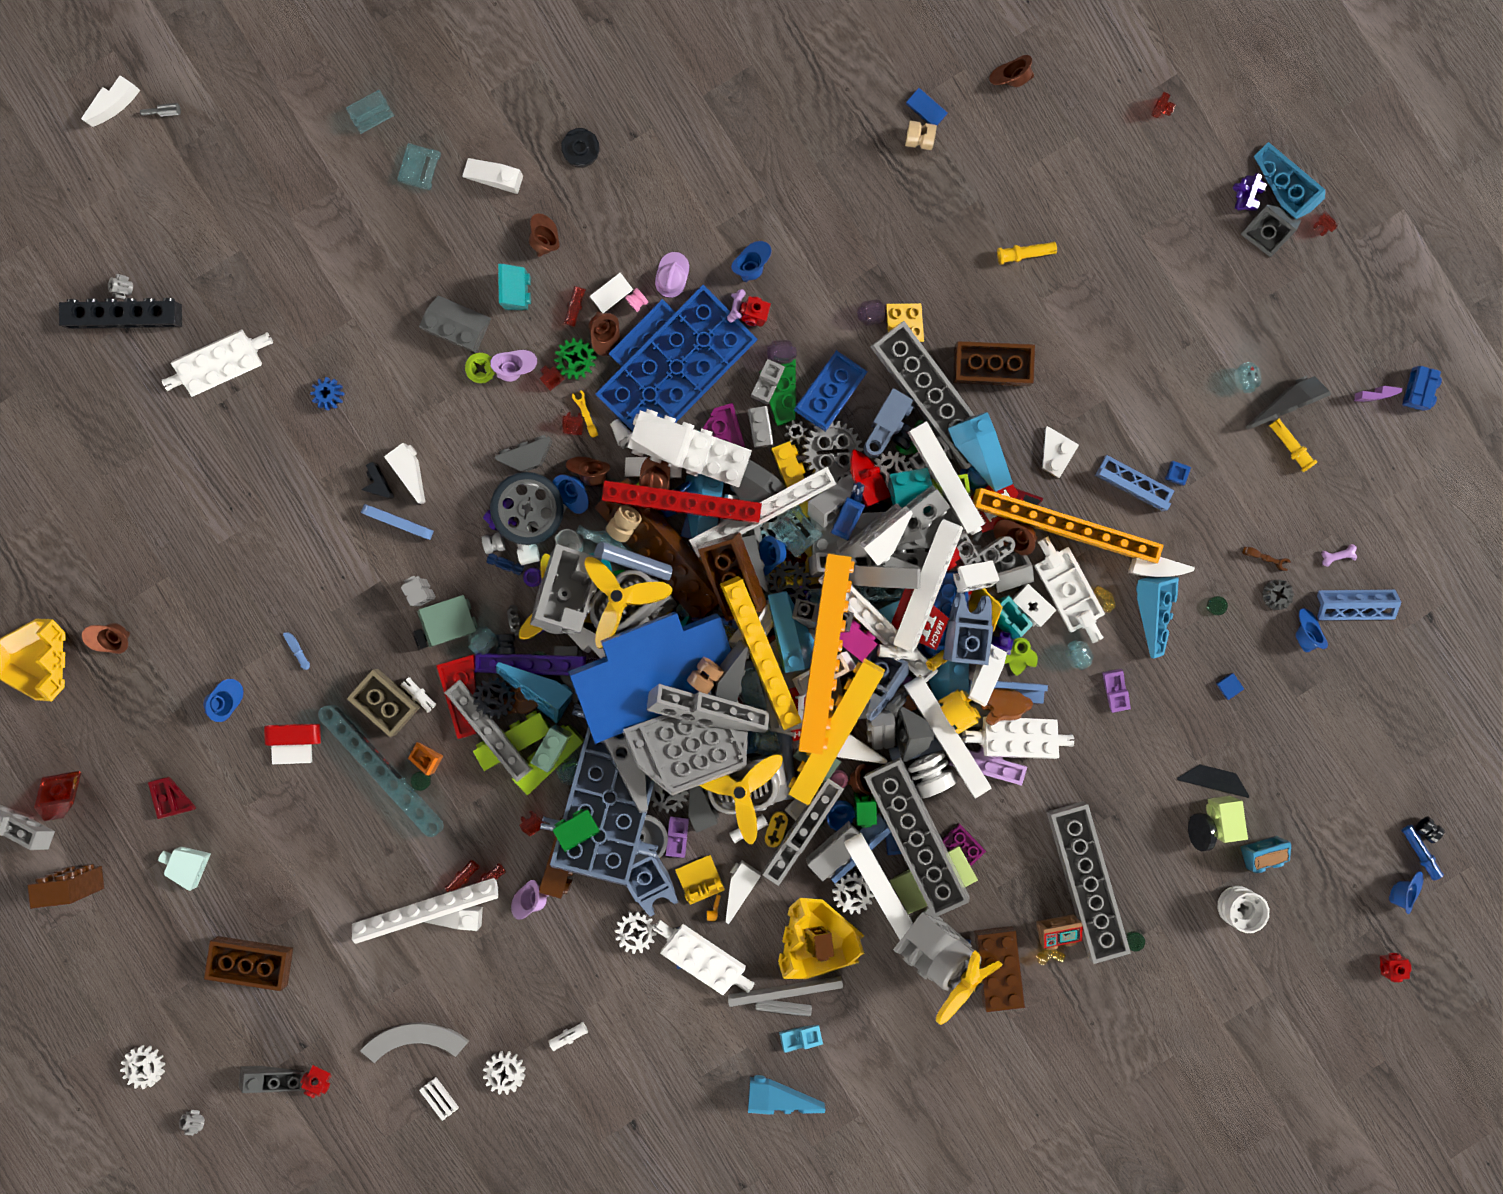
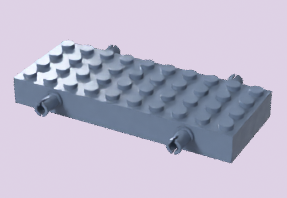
[540,703,658,886]

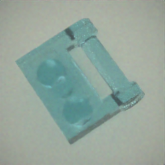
[397,143,441,190]
[772,505,823,557]

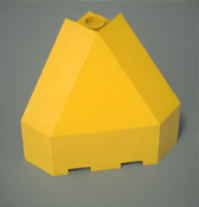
[0,619,65,702]
[778,898,864,979]

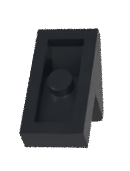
[361,462,395,499]

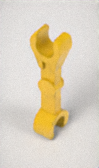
[572,390,598,438]

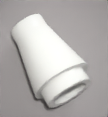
[610,419,631,449]

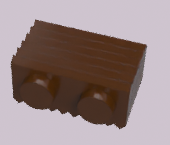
[804,926,834,961]

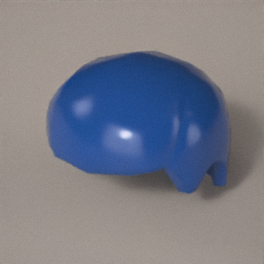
[826,800,856,831]

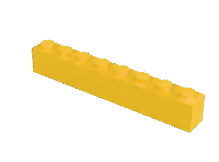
[720,576,802,730]
[788,658,885,806]

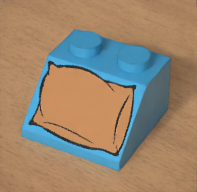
[1240,836,1291,873]

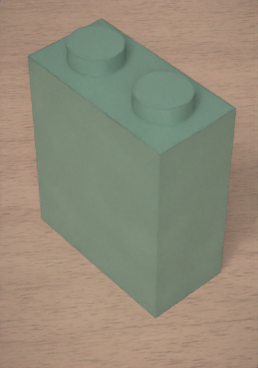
[417,595,477,647]
[530,724,572,773]

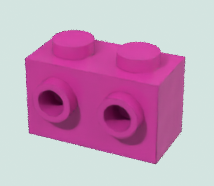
[839,619,877,662]

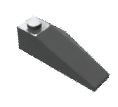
[1245,375,1331,430]
[730,459,787,503]

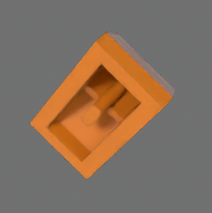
[408,742,443,776]

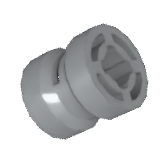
[482,532,506,554]

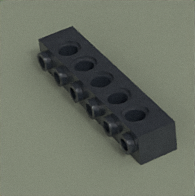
[59,298,182,329]

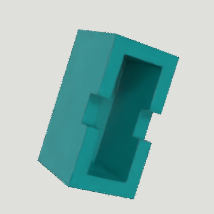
[997,596,1034,640]

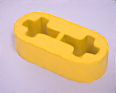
[765,811,788,847]

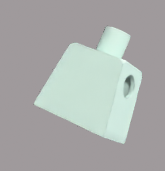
[158,847,211,891]

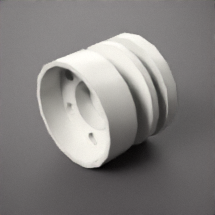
[907,751,957,798]
[1217,886,1269,933]

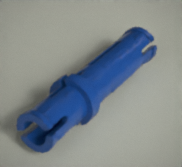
[1401,825,1444,880]

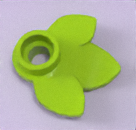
[1004,638,1038,676]

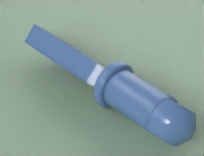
[283,632,310,670]

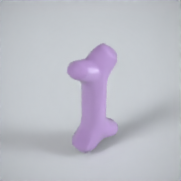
[727,289,746,323]
[1322,544,1357,567]

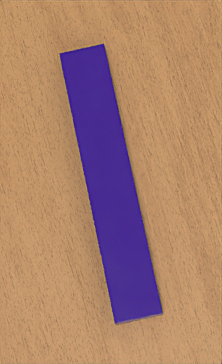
[475,653,586,676]

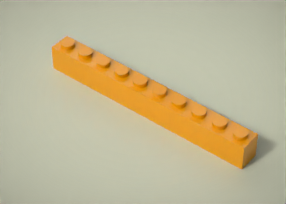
[972,488,1164,563]
[798,553,855,754]

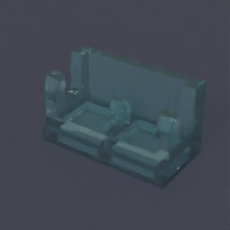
[346,89,395,134]
[741,667,767,710]

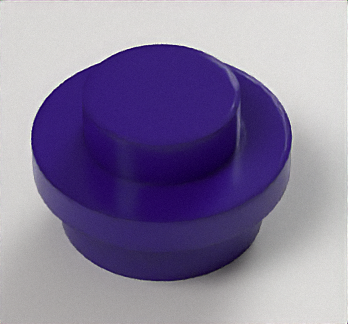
[523,568,542,587]

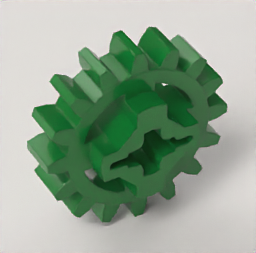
[554,338,597,381]

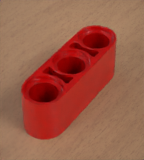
[264,724,321,746]

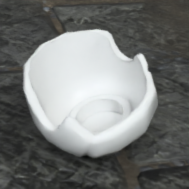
[554,529,584,552]

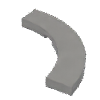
[360,1022,469,1063]

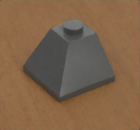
[1241,205,1301,257]
[895,707,934,762]

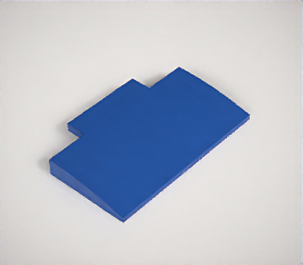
[595,285,758,431]
[568,612,731,744]

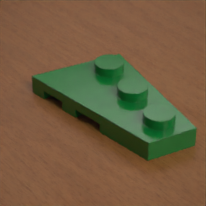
[759,359,796,426]

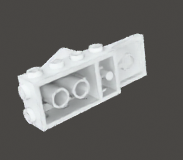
[627,409,752,487]

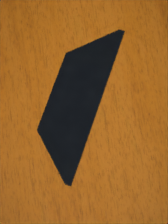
[1177,764,1249,798]

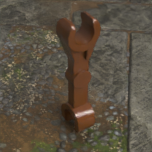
[1242,547,1291,571]

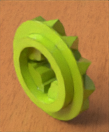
[465,353,495,383]

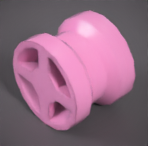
[625,288,649,312]

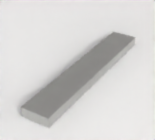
[444,680,532,782]
[728,976,843,1007]

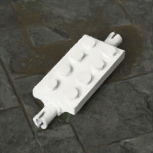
[162,330,273,397]
[1034,536,1105,643]
[962,717,1074,759]
[653,920,754,995]

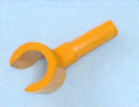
[707,895,721,921]

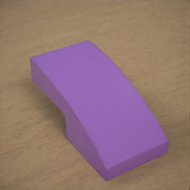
[1354,386,1402,402]
[1102,669,1131,713]
[666,817,689,858]

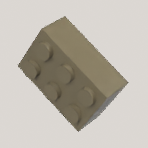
[347,669,421,737]

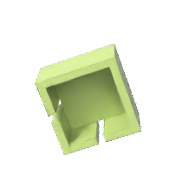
[1206,796,1248,843]

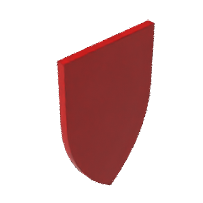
[850,449,891,507]

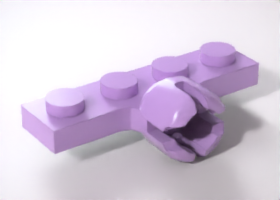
[948,745,1027,785]

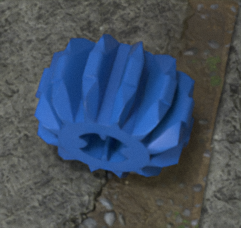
[310,377,345,410]

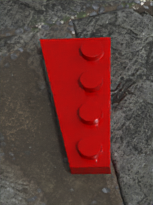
[436,654,477,739]

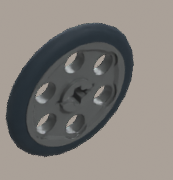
[490,472,564,545]

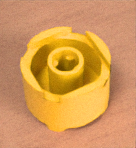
[938,689,981,734]

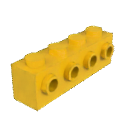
[771,441,811,521]

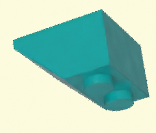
[498,264,531,310]
[888,468,932,514]

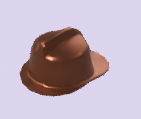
[989,55,1034,87]
[529,213,560,257]
[589,312,620,356]
[639,456,670,490]
[566,457,610,487]
[994,519,1038,555]
[82,623,130,654]
[847,764,879,795]

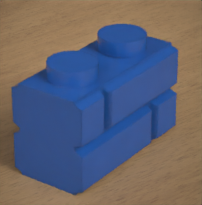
[1402,366,1442,411]

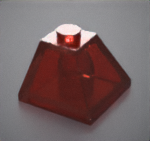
[34,771,81,821]

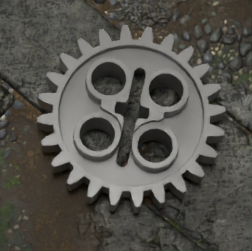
[801,421,863,483]

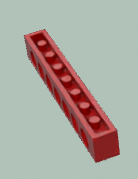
[602,481,762,524]

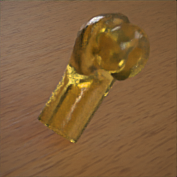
[1093,585,1116,613]
[1036,949,1066,965]

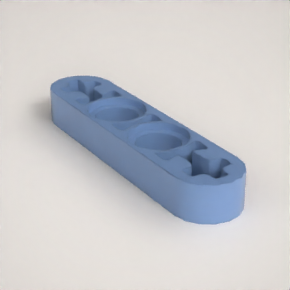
[361,504,434,540]

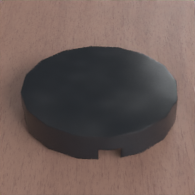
[561,128,600,167]
[1188,813,1217,851]

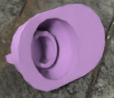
[655,252,689,298]
[490,350,537,382]
[511,880,549,919]

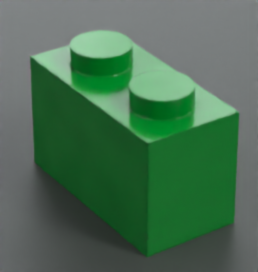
[854,792,877,828]
[553,809,600,852]

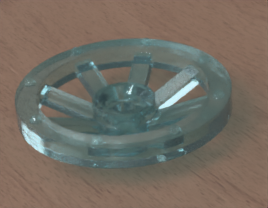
[576,525,629,551]

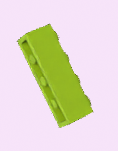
[473,711,551,771]
[512,724,585,795]

